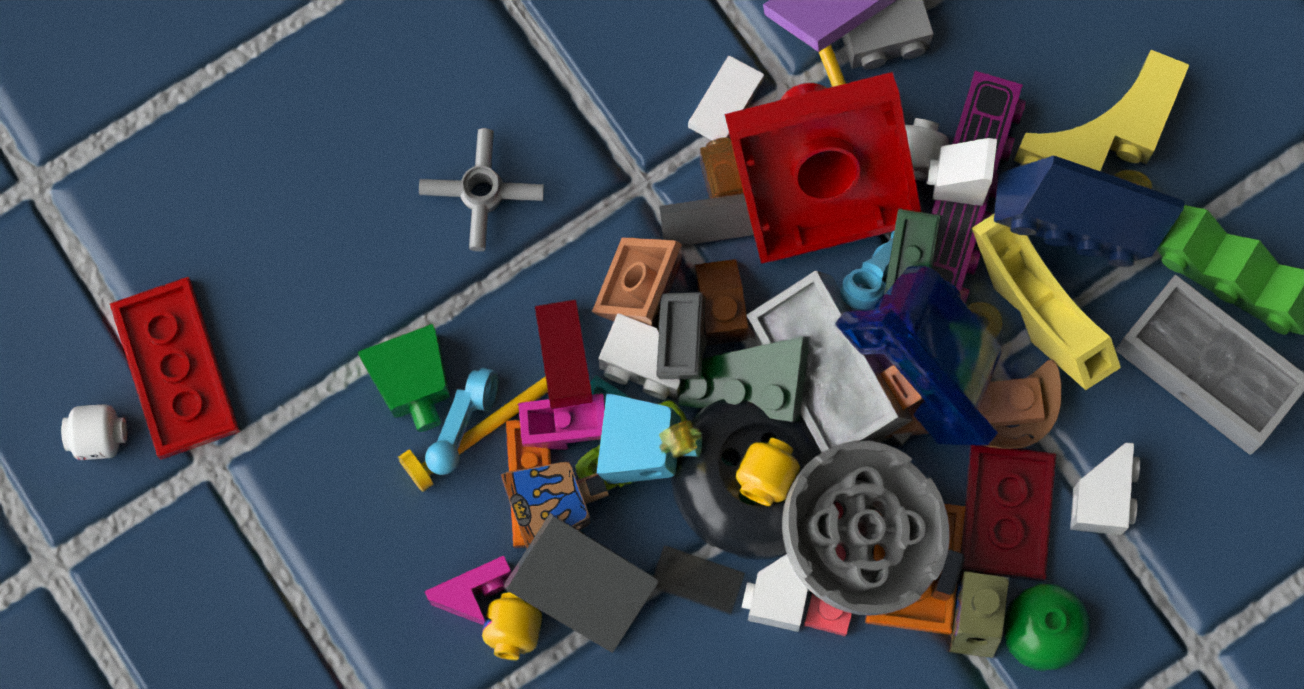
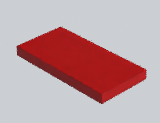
[110,276,241,460]

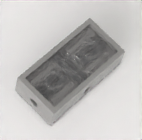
[747,270,913,452]
[1115,275,1304,455]

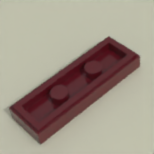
[535,299,593,409]

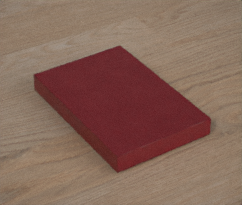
[961,444,1056,581]

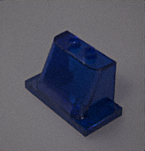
[834,265,1002,445]

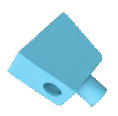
[597,394,702,484]

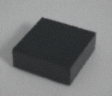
[931,549,965,601]

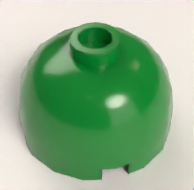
[1003,584,1090,671]

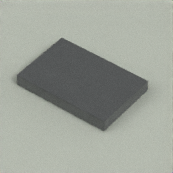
[503,513,659,653]

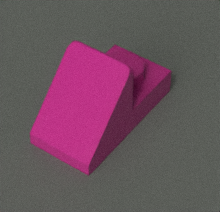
[518,394,605,450]
[424,555,511,625]

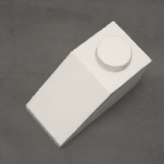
[927,138,997,206]
[742,554,808,632]

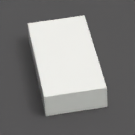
[688,56,764,147]

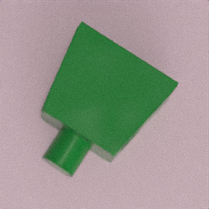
[358,324,450,432]

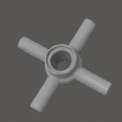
[419,128,544,251]

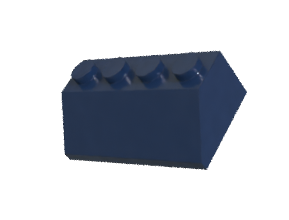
[994,155,1185,267]

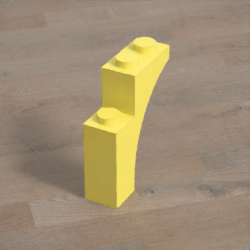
[1014,50,1189,171]
[972,214,1121,390]

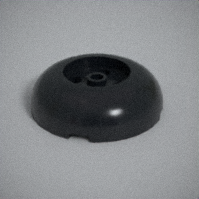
[671,399,836,560]

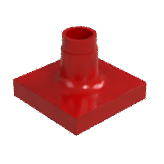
[724,72,921,264]

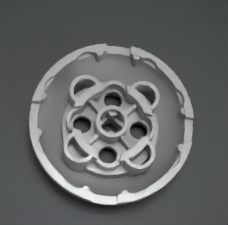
[782,441,949,616]

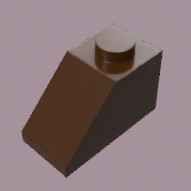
[695,259,748,346]

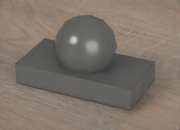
[656,293,707,379]

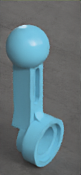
[840,231,895,310]
[425,368,499,475]

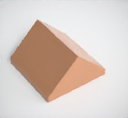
[592,238,682,327]

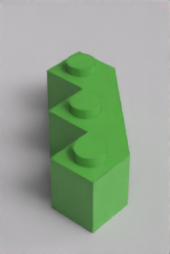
[1157,205,1304,335]

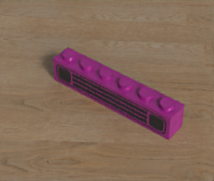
[925,71,1026,323]

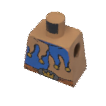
[501,462,609,548]

